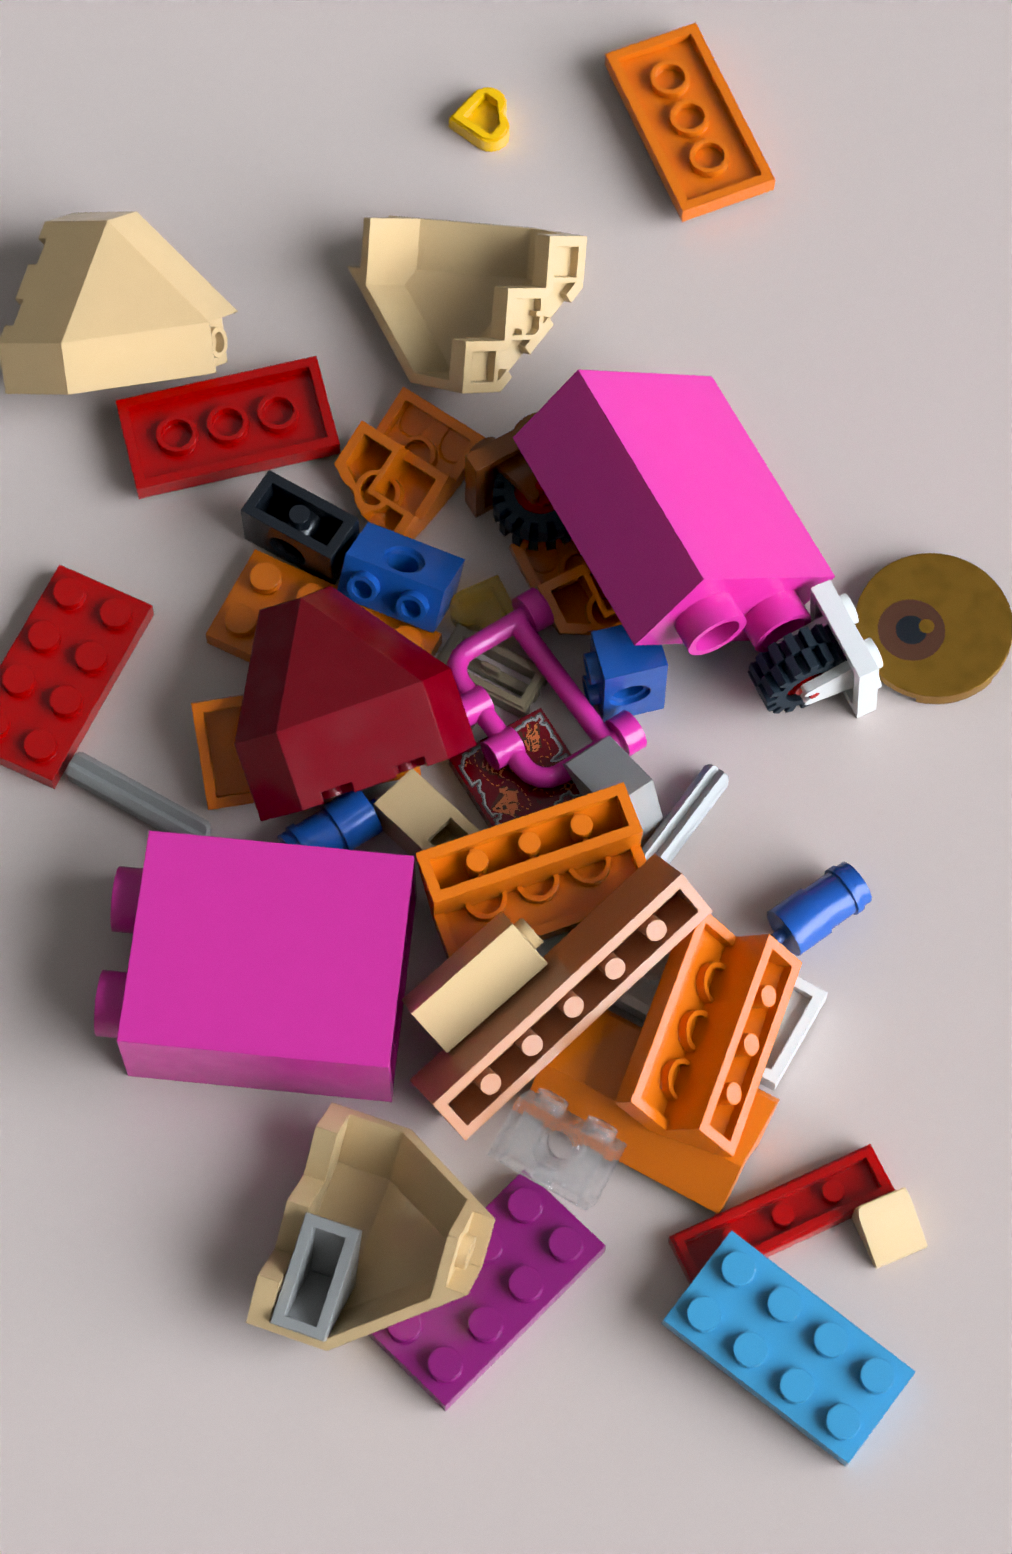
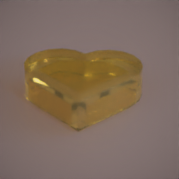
[449,575,513,632]

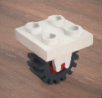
[748,579,883,718]

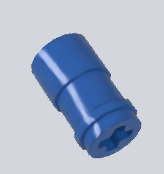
[277,790,383,850]
[767,862,872,956]

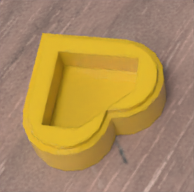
[449,87,509,152]

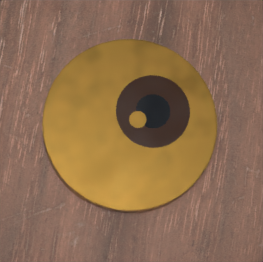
[855,553,1012,704]

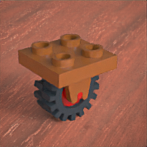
[465,413,572,551]

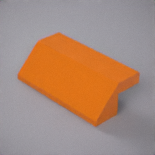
[415,782,647,959]
[614,914,802,1157]
[521,1010,780,1214]

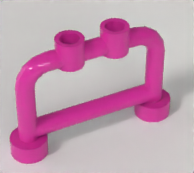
[447,588,647,788]

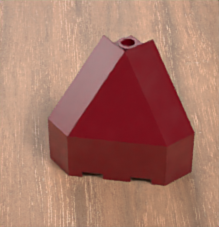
[234,585,477,821]

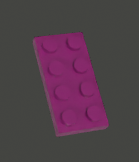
[368,1169,606,1411]

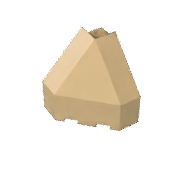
[0,211,238,395]
[347,215,587,394]
[246,1102,495,1351]

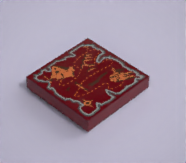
[449,708,582,828]

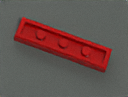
[668,1144,895,1284]

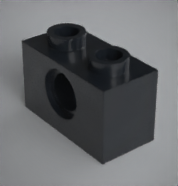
[241,470,360,585]

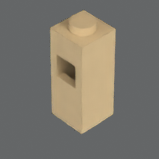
[374,769,480,862]
[402,911,548,1053]

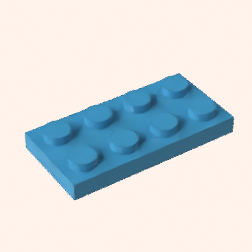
[661,1230,916,1466]

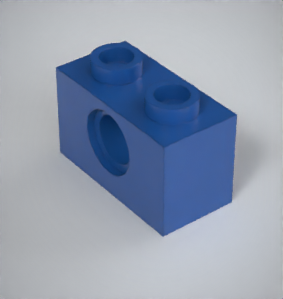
[337,522,465,633]
[582,625,668,722]

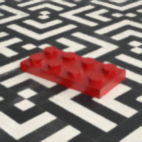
[115,356,341,499]
[0,564,154,789]

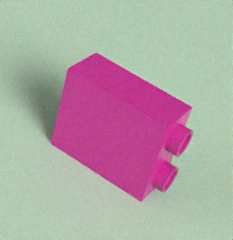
[513,369,835,656]
[94,830,417,1102]

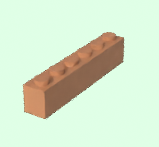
[410,854,713,1141]

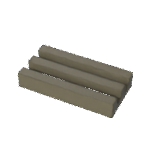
[437,624,547,718]

